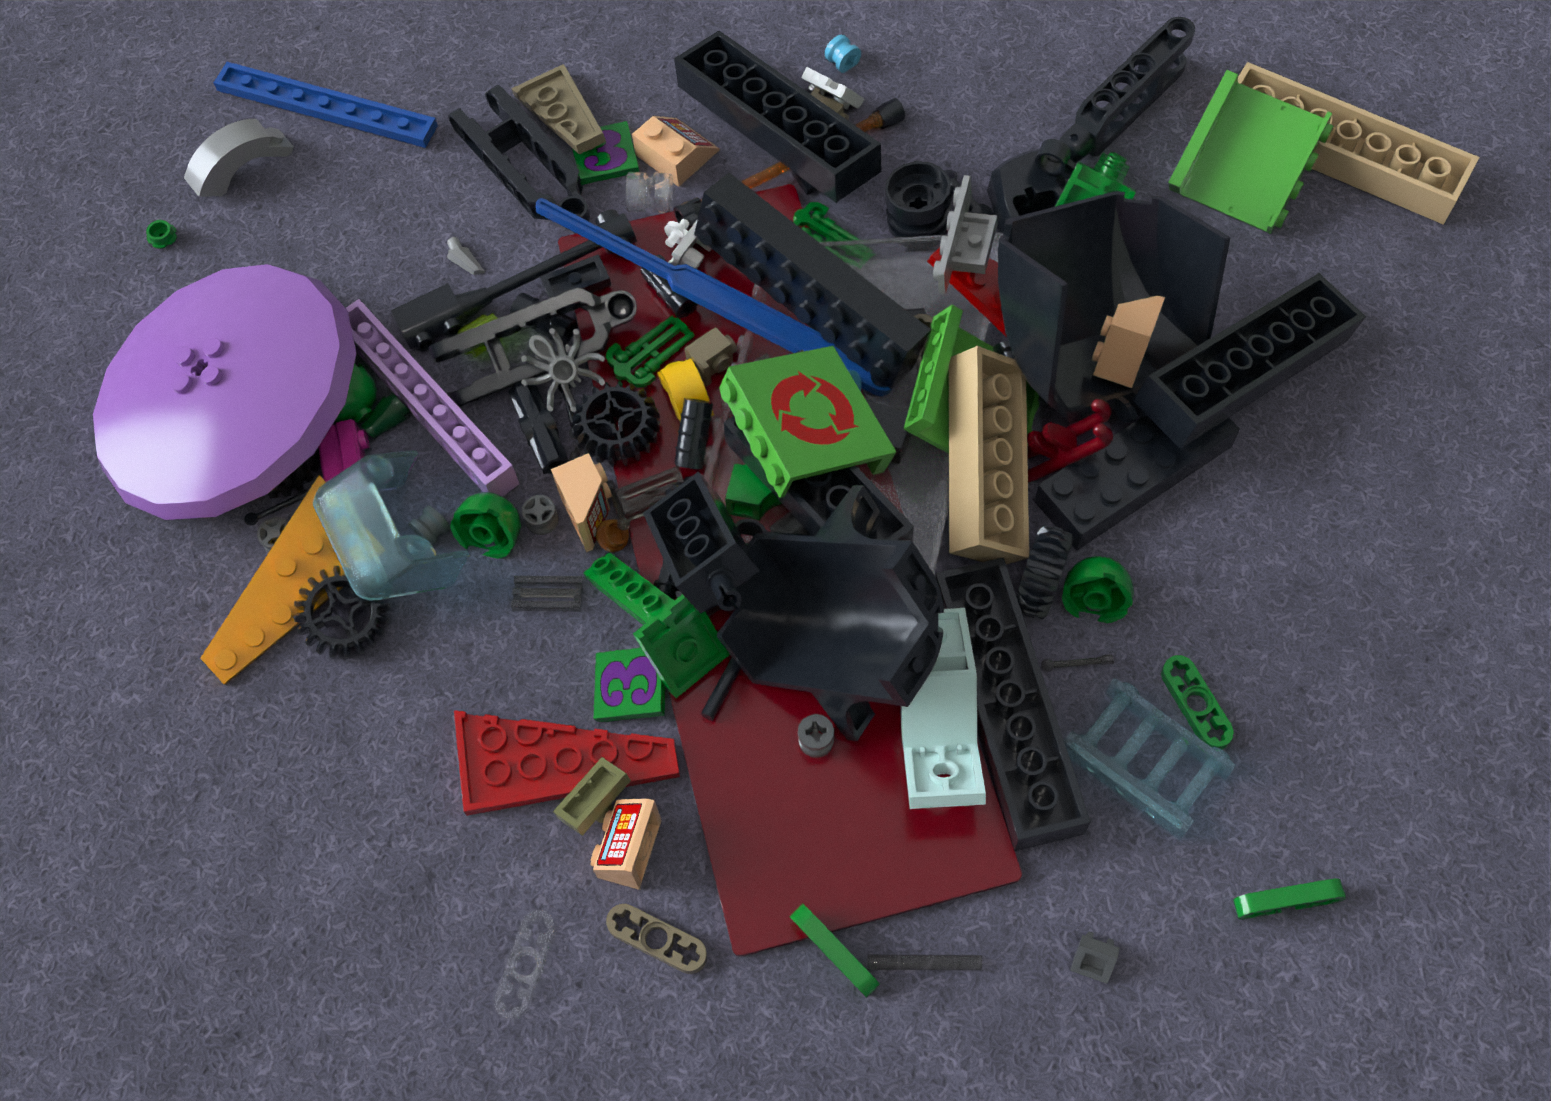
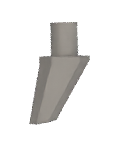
[447,237,485,275]

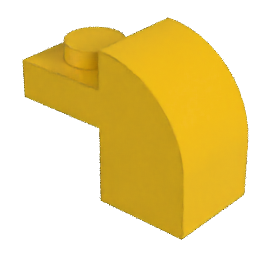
[657,359,714,422]

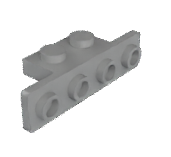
[933,175,998,294]

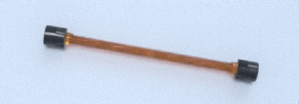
[674,98,905,229]

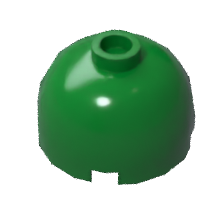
[334,363,377,424]
[450,492,521,559]
[1062,556,1134,623]

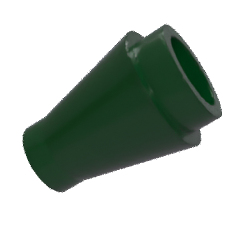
[361,393,410,440]

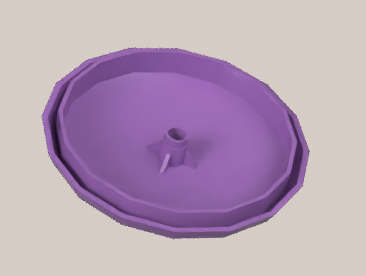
[93,264,357,520]

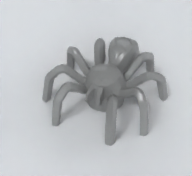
[521,328,605,412]

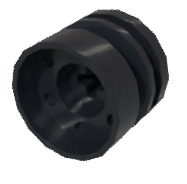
[885,161,951,246]

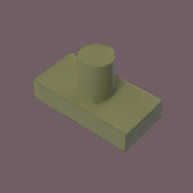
[553,757,631,836]

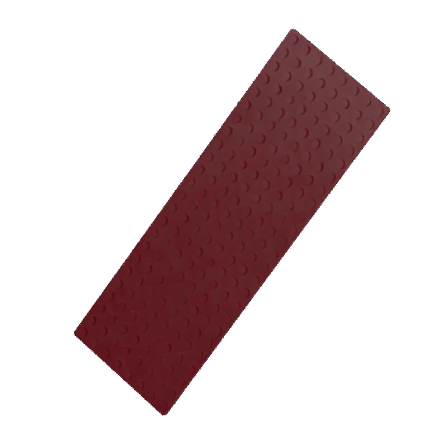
[558,184,1022,957]

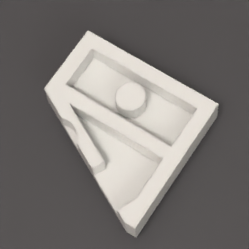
[801,67,864,110]

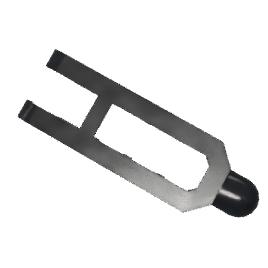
[1060,16,1195,163]
[448,85,590,231]
[428,287,638,407]

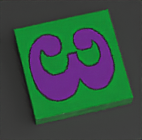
[572,121,640,185]
[593,648,665,722]

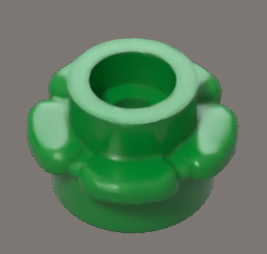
[146,220,177,249]

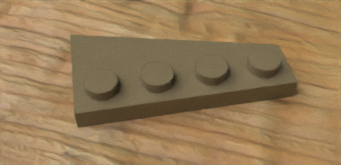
[511,64,606,154]

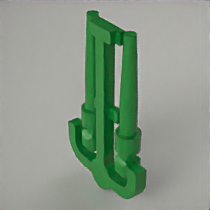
[793,202,876,271]
[606,315,695,388]

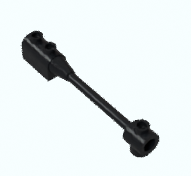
[391,209,637,351]

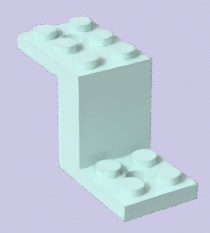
[900,608,986,809]

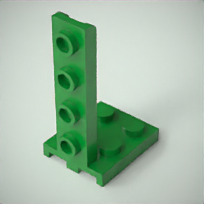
[1055,152,1136,207]
[583,552,730,698]

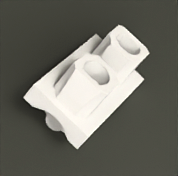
[664,219,711,269]

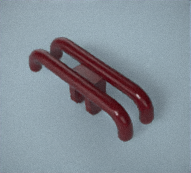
[1027,399,1113,483]

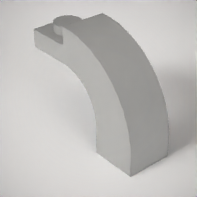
[184,119,294,197]

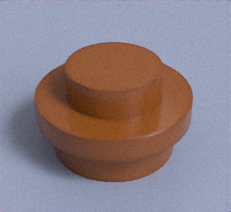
[596,519,629,553]

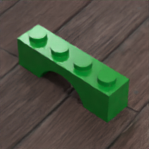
[725,463,782,520]

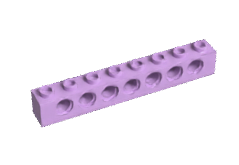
[346,299,519,496]

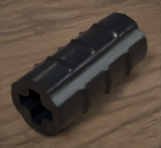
[640,255,698,318]
[510,293,578,346]
[674,398,713,470]

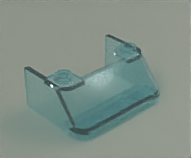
[313,450,470,601]

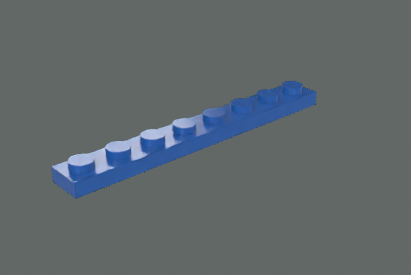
[213,62,438,148]

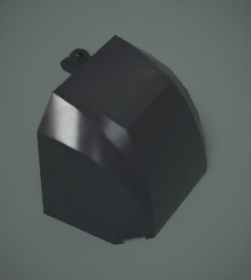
[998,191,1231,423]

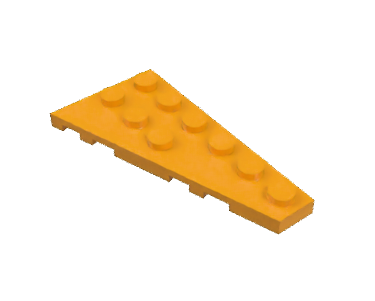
[200,475,387,685]

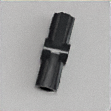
[508,381,569,474]

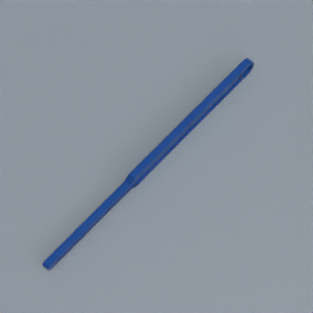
[536,198,893,396]

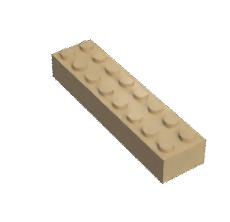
[1238,62,1480,225]

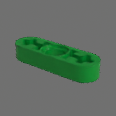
[1161,655,1234,751]
[1233,878,1346,920]
[789,903,880,998]

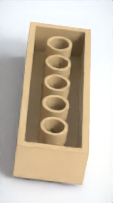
[949,346,1029,564]

